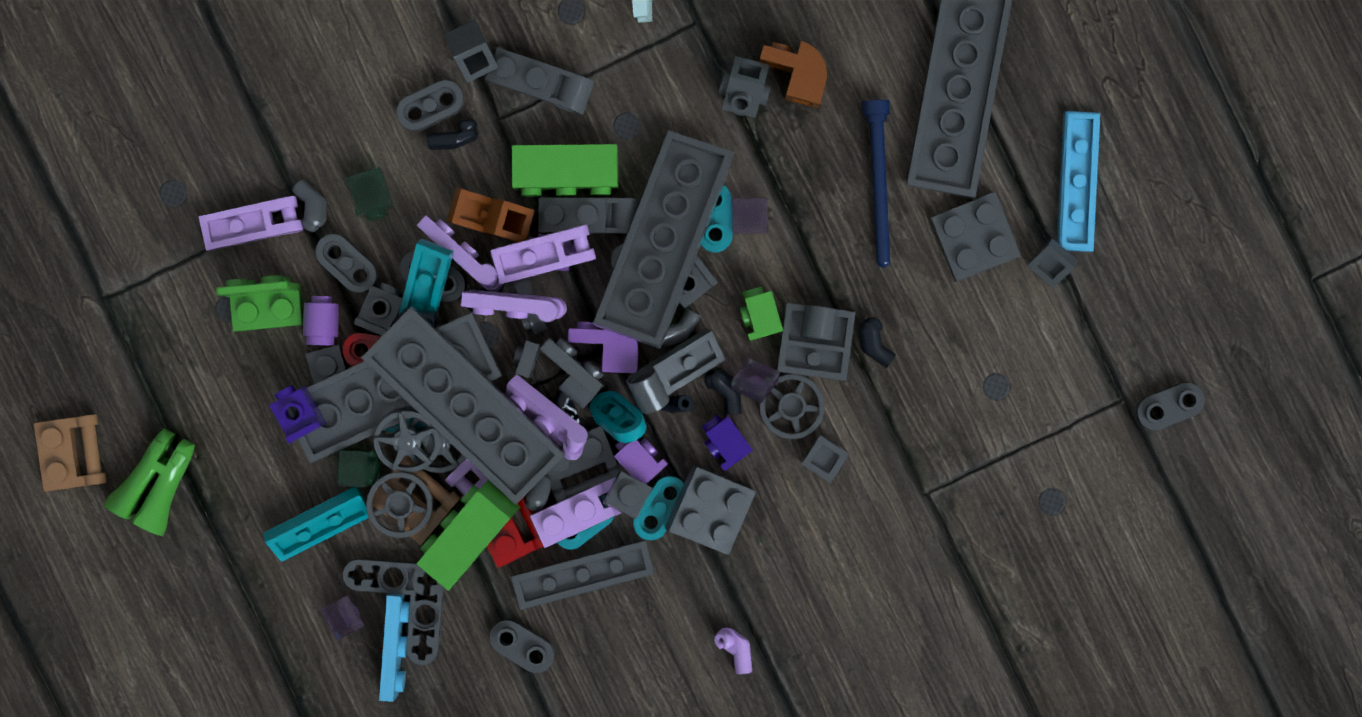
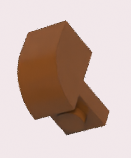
[759,41,827,109]
[446,188,534,242]

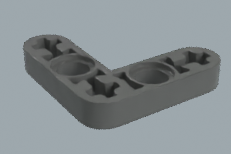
[343,558,445,666]

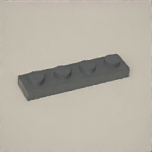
[511,539,655,610]

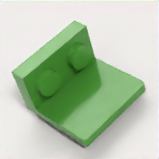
[216,275,303,332]

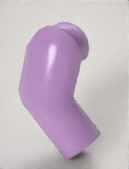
[714,628,752,674]

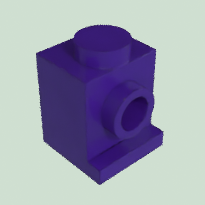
[269,385,326,443]
[701,415,753,471]

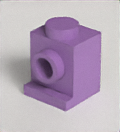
[614,438,668,484]

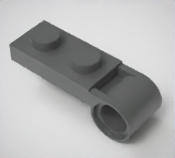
[485,47,595,116]
[538,198,641,235]
[626,328,725,414]

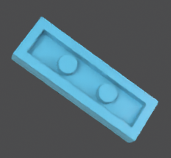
[379,593,410,702]

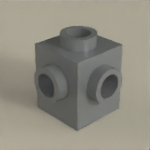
[719,56,771,118]

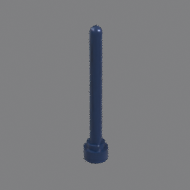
[862,100,890,268]

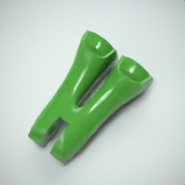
[103,428,195,536]

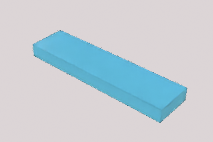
[1057,111,1100,252]

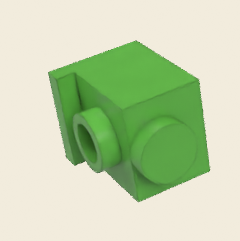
[739,287,783,341]

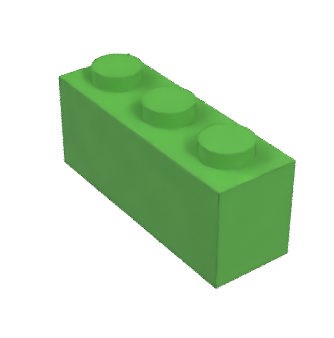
[512,144,619,197]
[417,480,520,591]

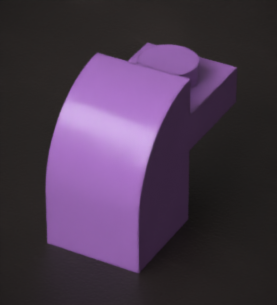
[568,322,639,373]

